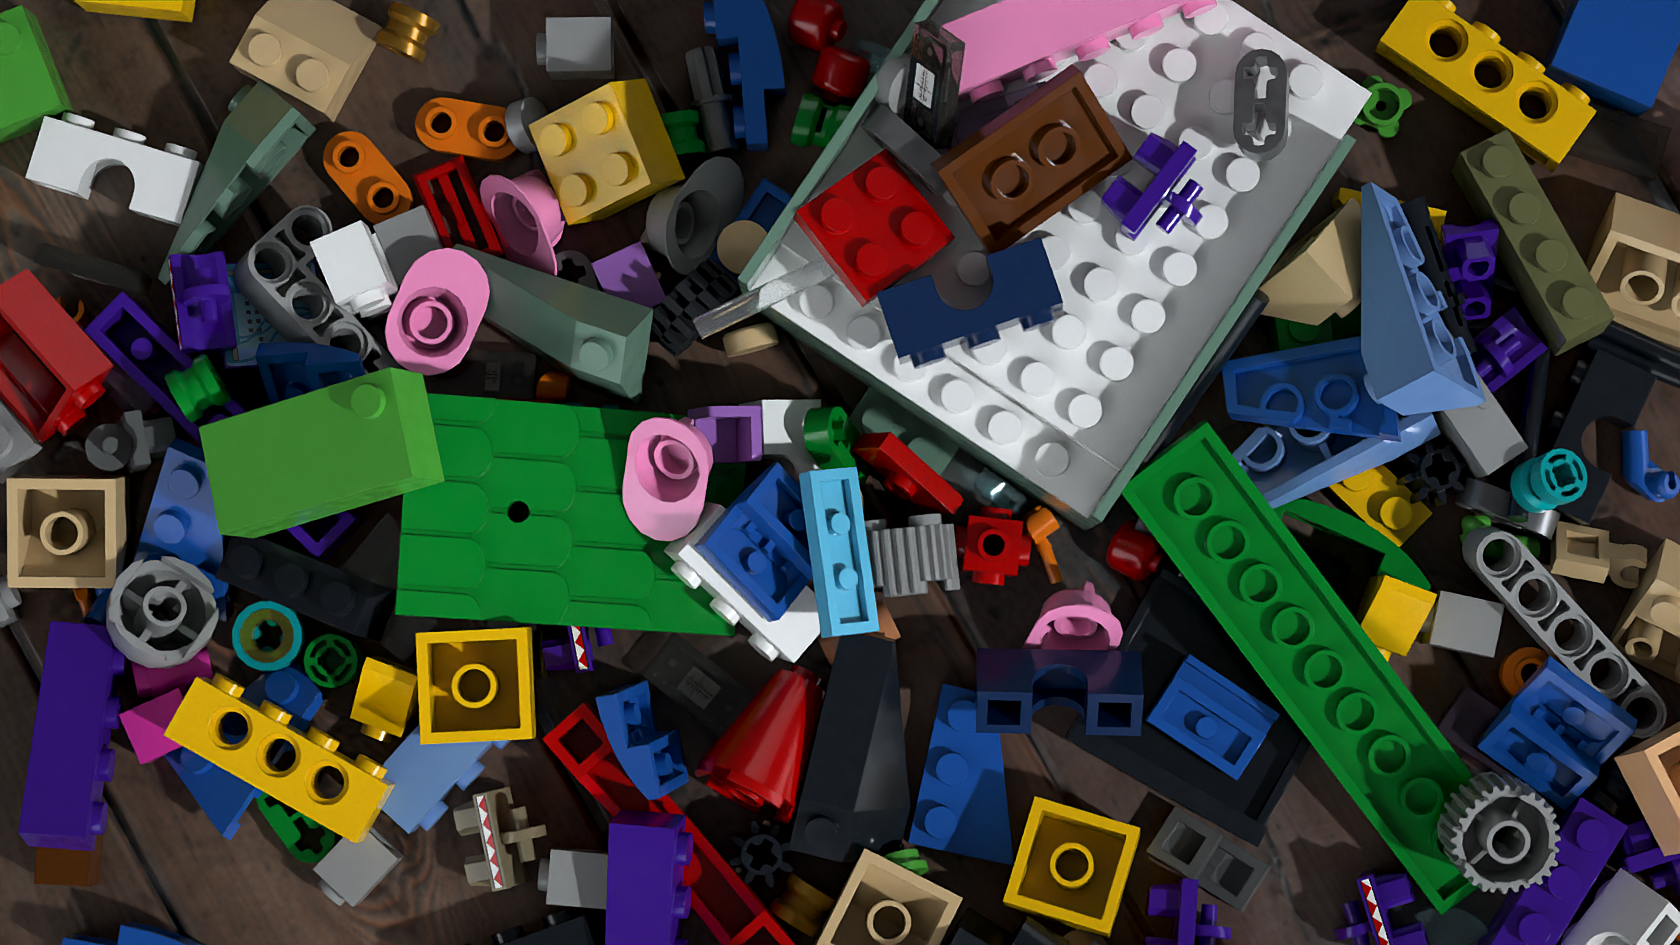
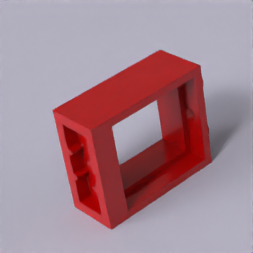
[0,268,114,443]

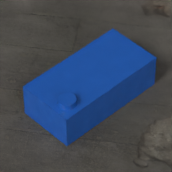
[1543,0,1680,117]

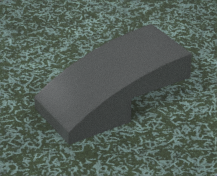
[1147,806,1271,913]

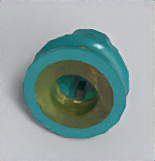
[232,601,305,671]

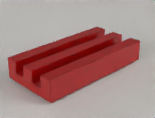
[413,155,505,258]

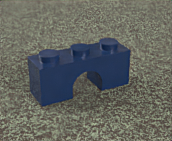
[876,237,1063,369]
[975,648,1144,736]

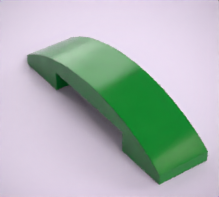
[1273,498,1431,591]

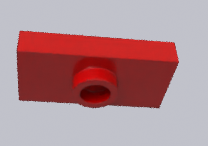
[852,432,964,515]

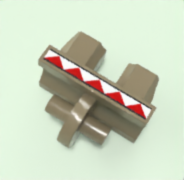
[453,787,547,892]

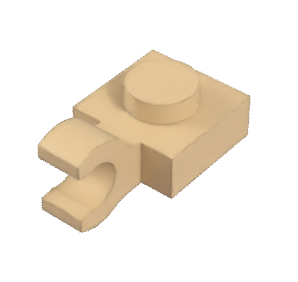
[1550,521,1647,588]

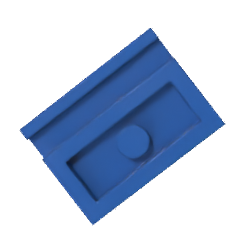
[1144,654,1280,780]

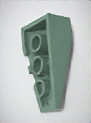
[158,80,317,288]
[452,243,654,406]

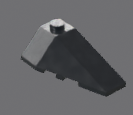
[789,633,911,862]

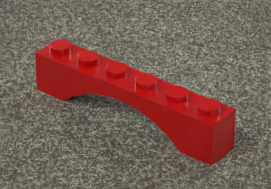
[542,702,800,945]

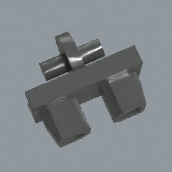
[85,409,176,476]

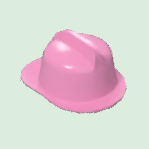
[480,169,566,277]
[384,248,490,376]
[622,417,713,541]
[1022,580,1123,651]

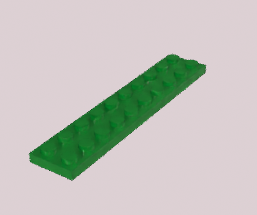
[1121,420,1507,915]

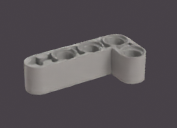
[233,205,403,374]

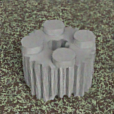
[864,513,960,598]
[1437,771,1561,894]

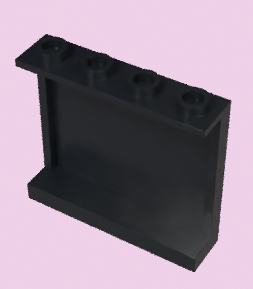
[1064,565,1311,847]

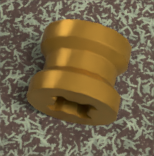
[374,1,440,64]
[768,871,836,937]

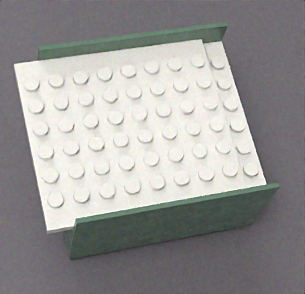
[737,0,1372,531]

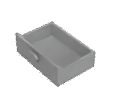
[1432,329,1529,479]

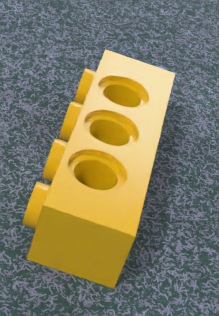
[1375,0,1597,173]
[163,673,395,844]

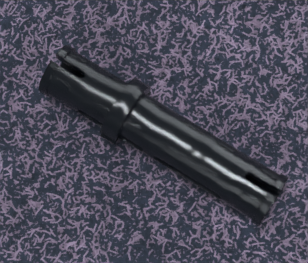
[1400,196,1478,354]

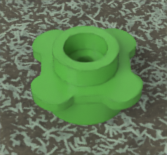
[1353,75,1412,138]

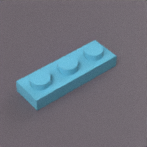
[799,467,880,638]

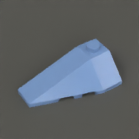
[1361,182,1486,416]
[1232,412,1441,509]

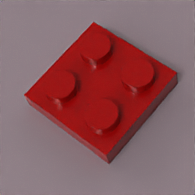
[793,148,955,308]

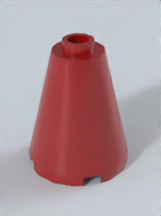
[694,665,826,823]

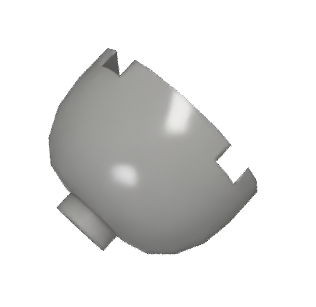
[106,556,219,669]

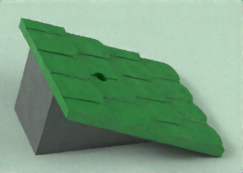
[395,393,746,636]

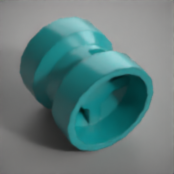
[1510,448,1588,514]

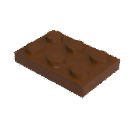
[931,64,1133,254]

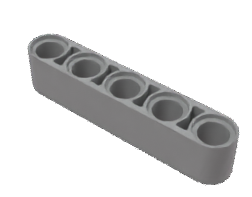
[1462,525,1667,739]

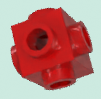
[955,506,1032,586]

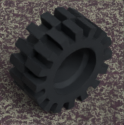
[650,257,741,358]

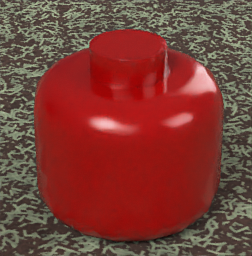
[787,0,847,52]
[812,45,871,103]
[1106,520,1166,581]

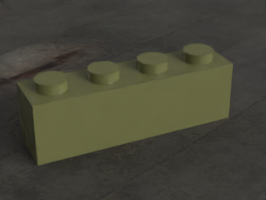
[1451,129,1615,357]

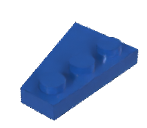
[1222,336,1402,442]
[133,438,234,622]
[165,658,327,841]
[908,684,1014,866]

